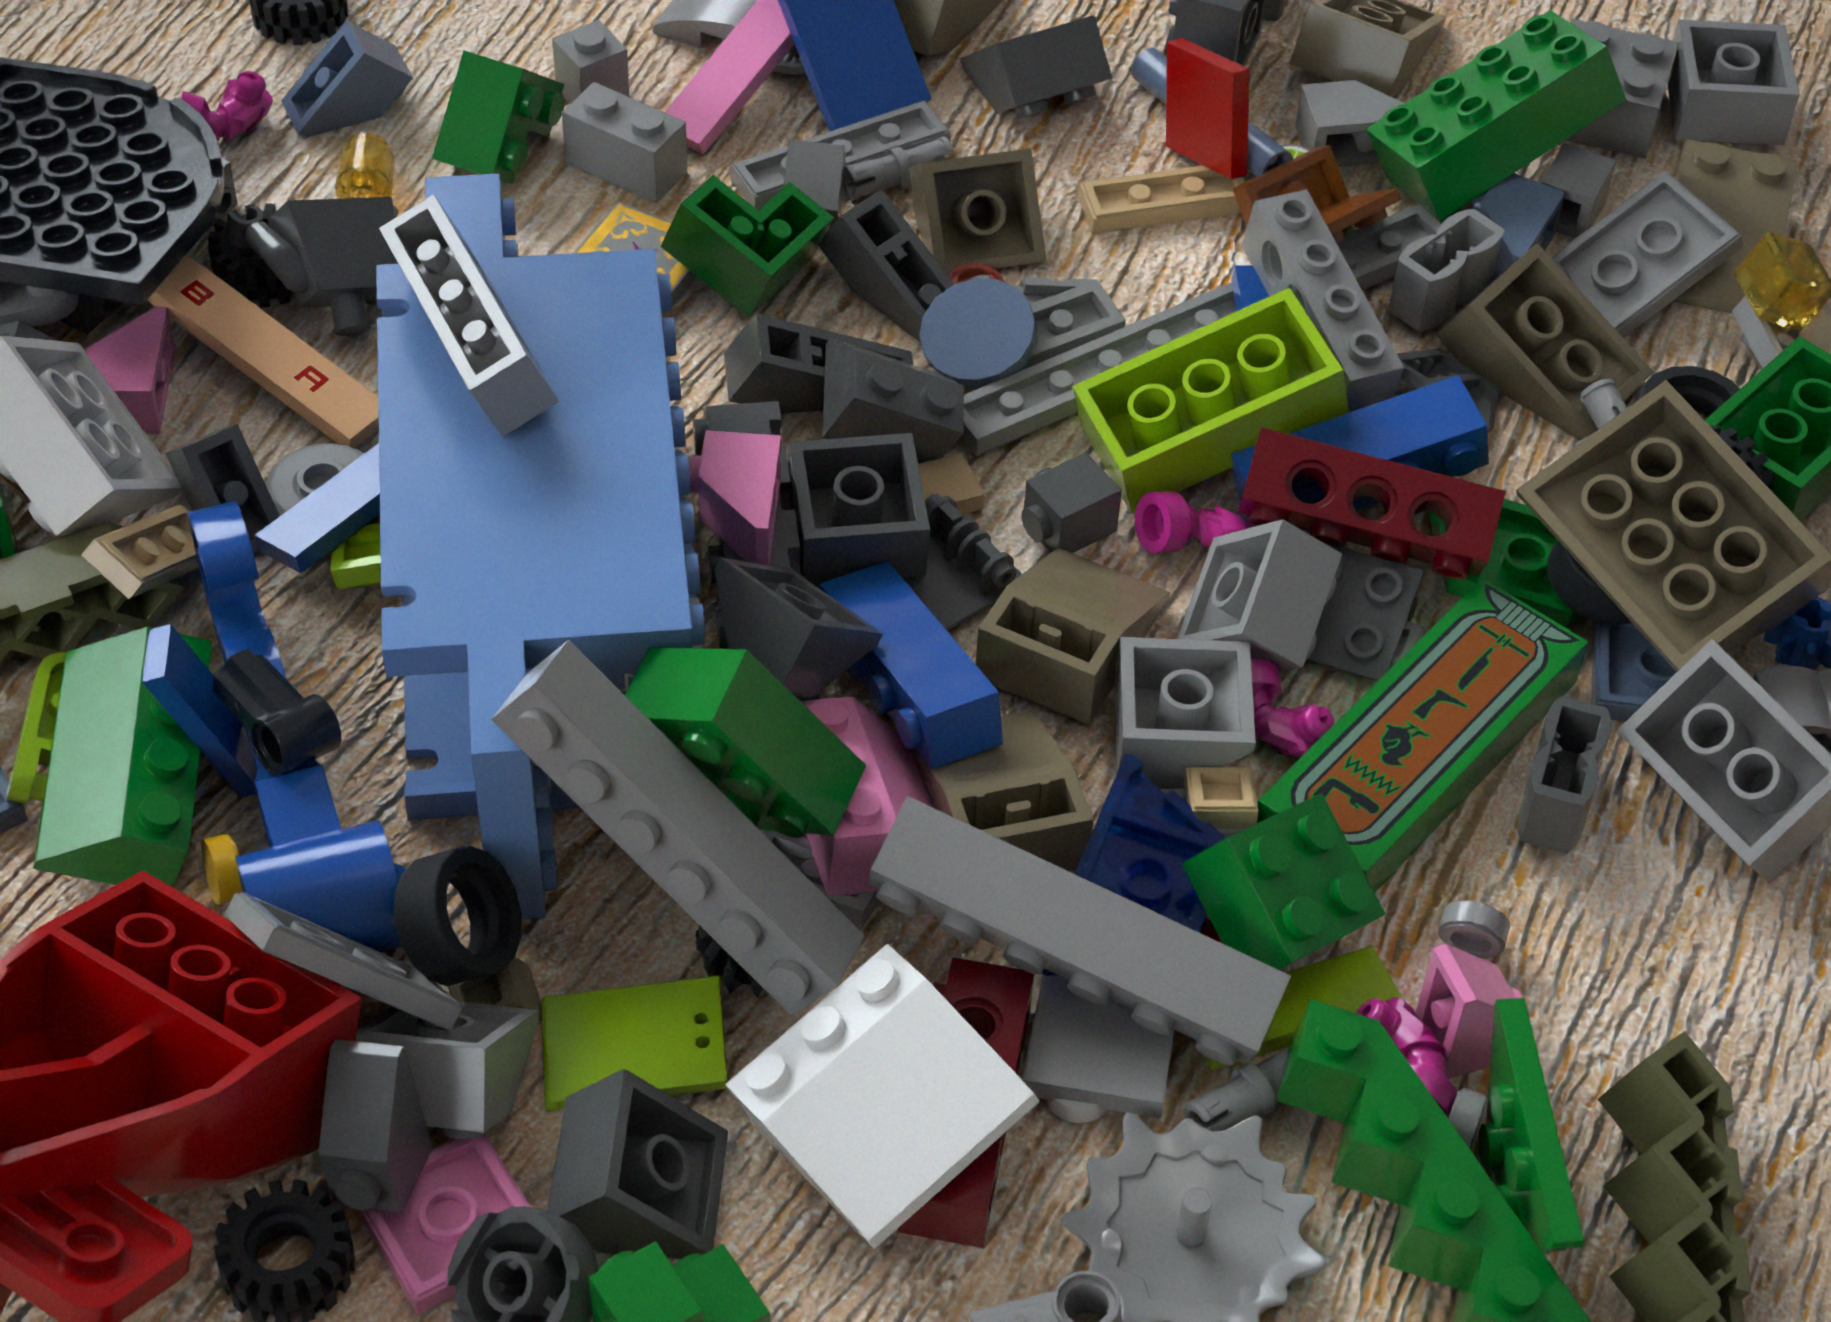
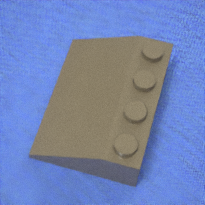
[1516,380,1831,672]

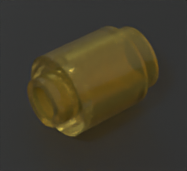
[335,132,395,199]

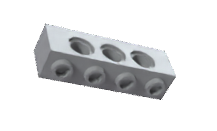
[1242,189,1404,413]
[379,194,559,437]

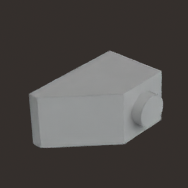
[1295,80,1405,167]

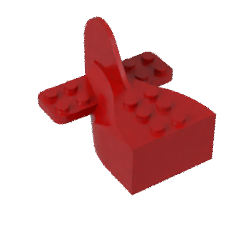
[0,870,362,1322]

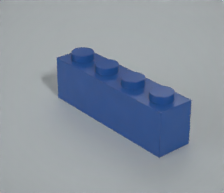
[1231,375,1489,527]
[819,561,1003,769]

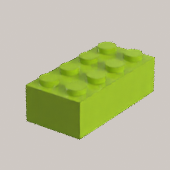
[1072,287,1349,513]

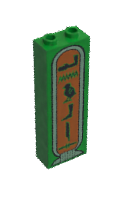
[1257,577,1588,893]

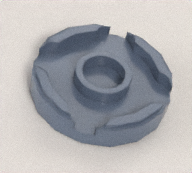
[919,278,1038,390]

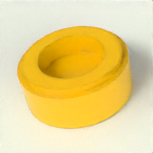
[201,834,243,905]

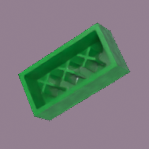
[1366,10,1627,221]

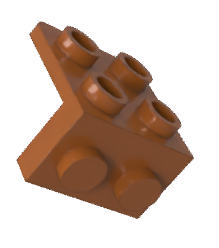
[1232,145,1401,243]

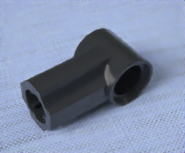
[213,649,342,776]

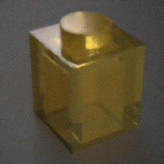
[1733,231,1831,332]

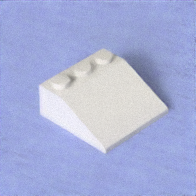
[0,336,182,536]
[725,944,1040,1249]

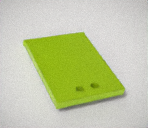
[541,976,728,1111]

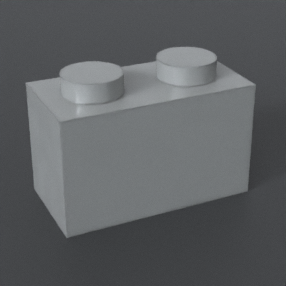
[562,82,688,204]

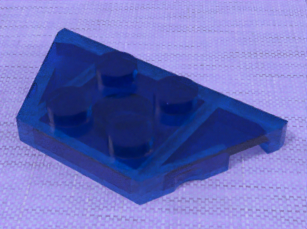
[1041,753,1226,976]

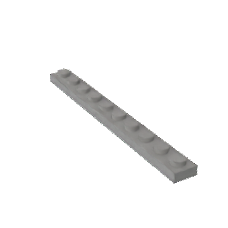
[960,203,1441,456]

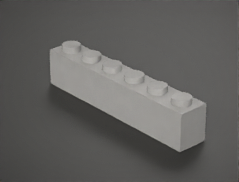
[491,639,865,1016]
[868,796,1291,1065]

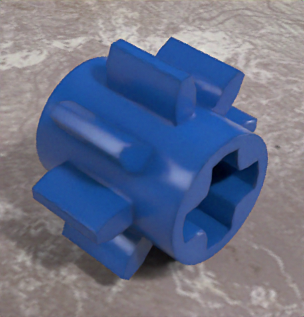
[1764,597,1831,670]

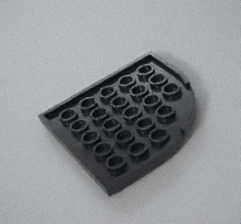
[0,57,224,304]

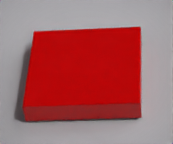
[1166,38,1250,179]

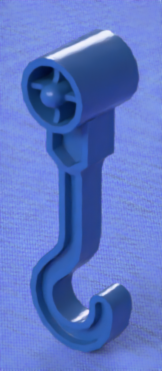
[188,501,406,952]

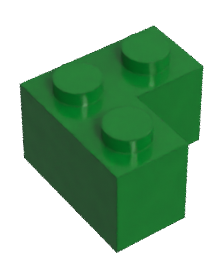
[432,50,565,184]
[660,175,834,318]
[589,1241,770,1322]

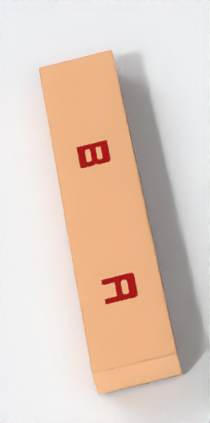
[147,254,379,448]

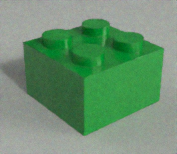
[1181,793,1386,970]

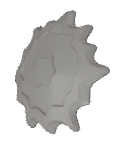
[1061,1113,1327,1322]

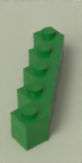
[1276,999,1591,1322]

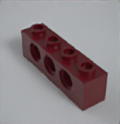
[1238,427,1506,579]
[898,957,1034,1248]

